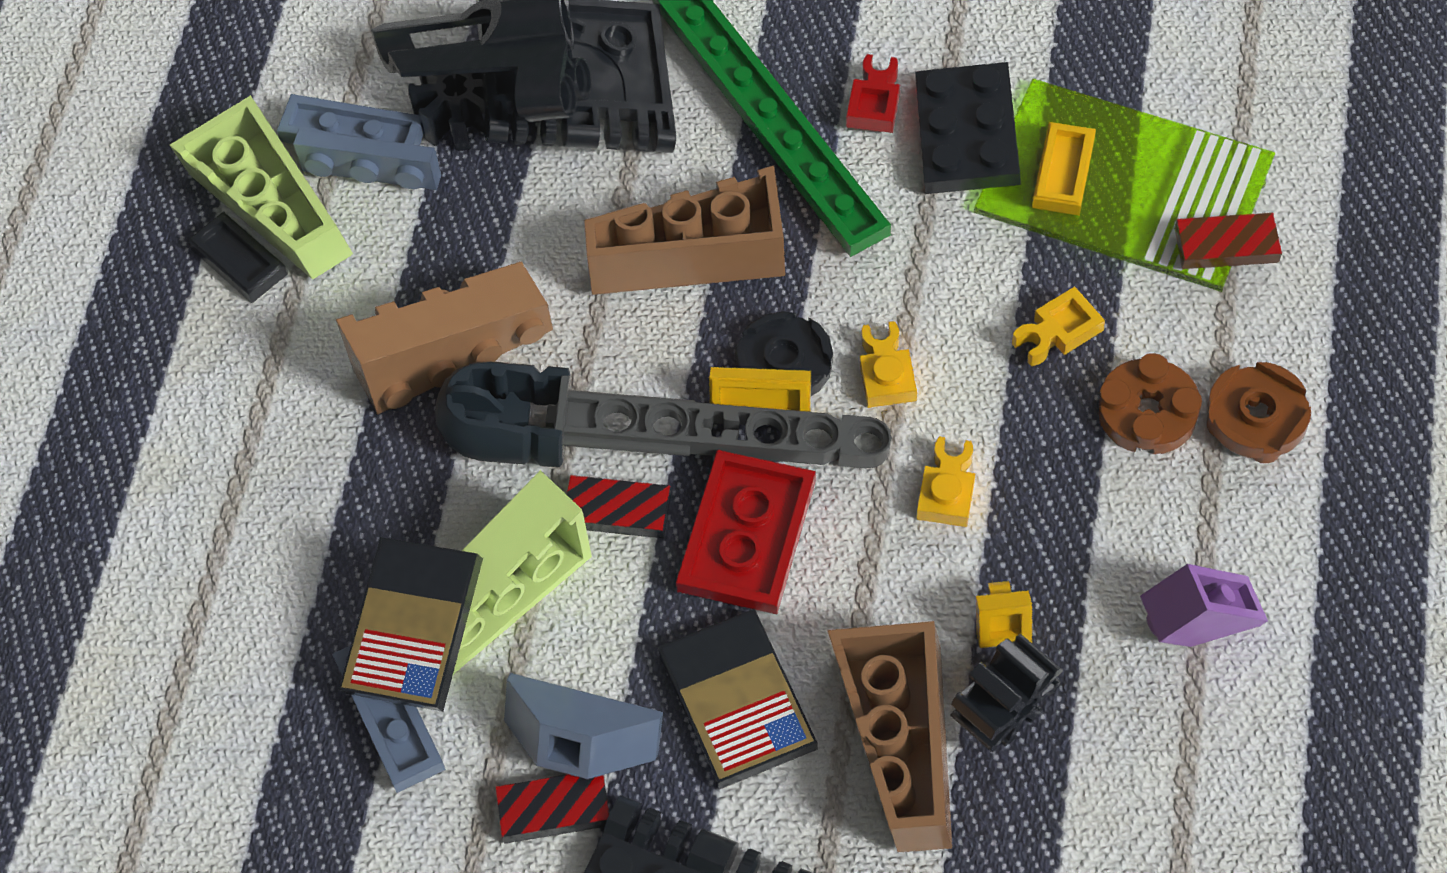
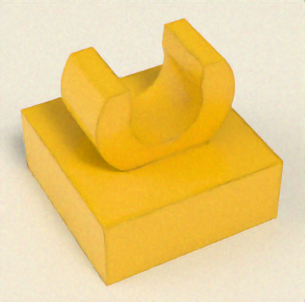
[976,581,1032,648]

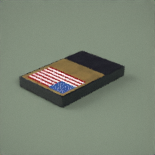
[339,537,483,712]
[658,608,818,790]

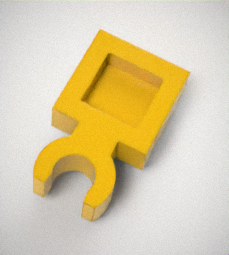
[1012,286,1105,366]
[860,321,917,408]
[917,436,975,527]

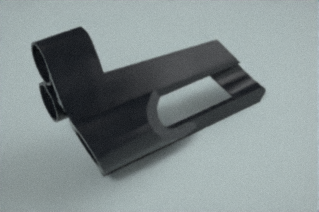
[371,0,592,122]

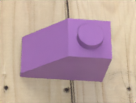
[1140,564,1268,647]

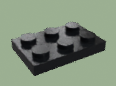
[915,62,1021,194]

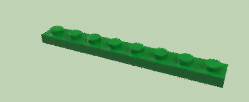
[652,0,891,257]

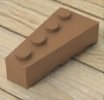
[584,166,785,295]
[336,261,553,415]
[827,621,952,852]

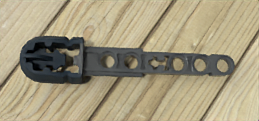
[435,362,892,469]

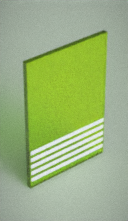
[974,78,1275,292]

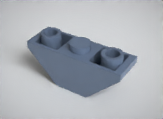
[504,673,663,779]

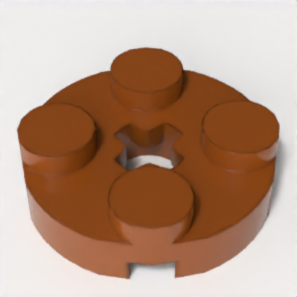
[1099,353,1202,454]
[1206,362,1311,463]

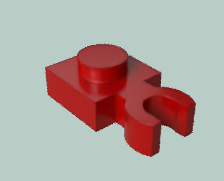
[846,54,900,133]

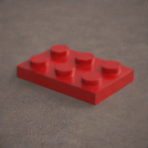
[676,450,816,615]

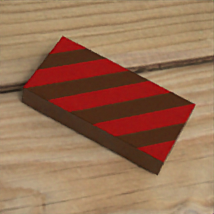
[1174,213,1282,269]

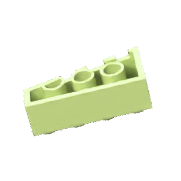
[170,95,353,279]
[453,470,592,675]

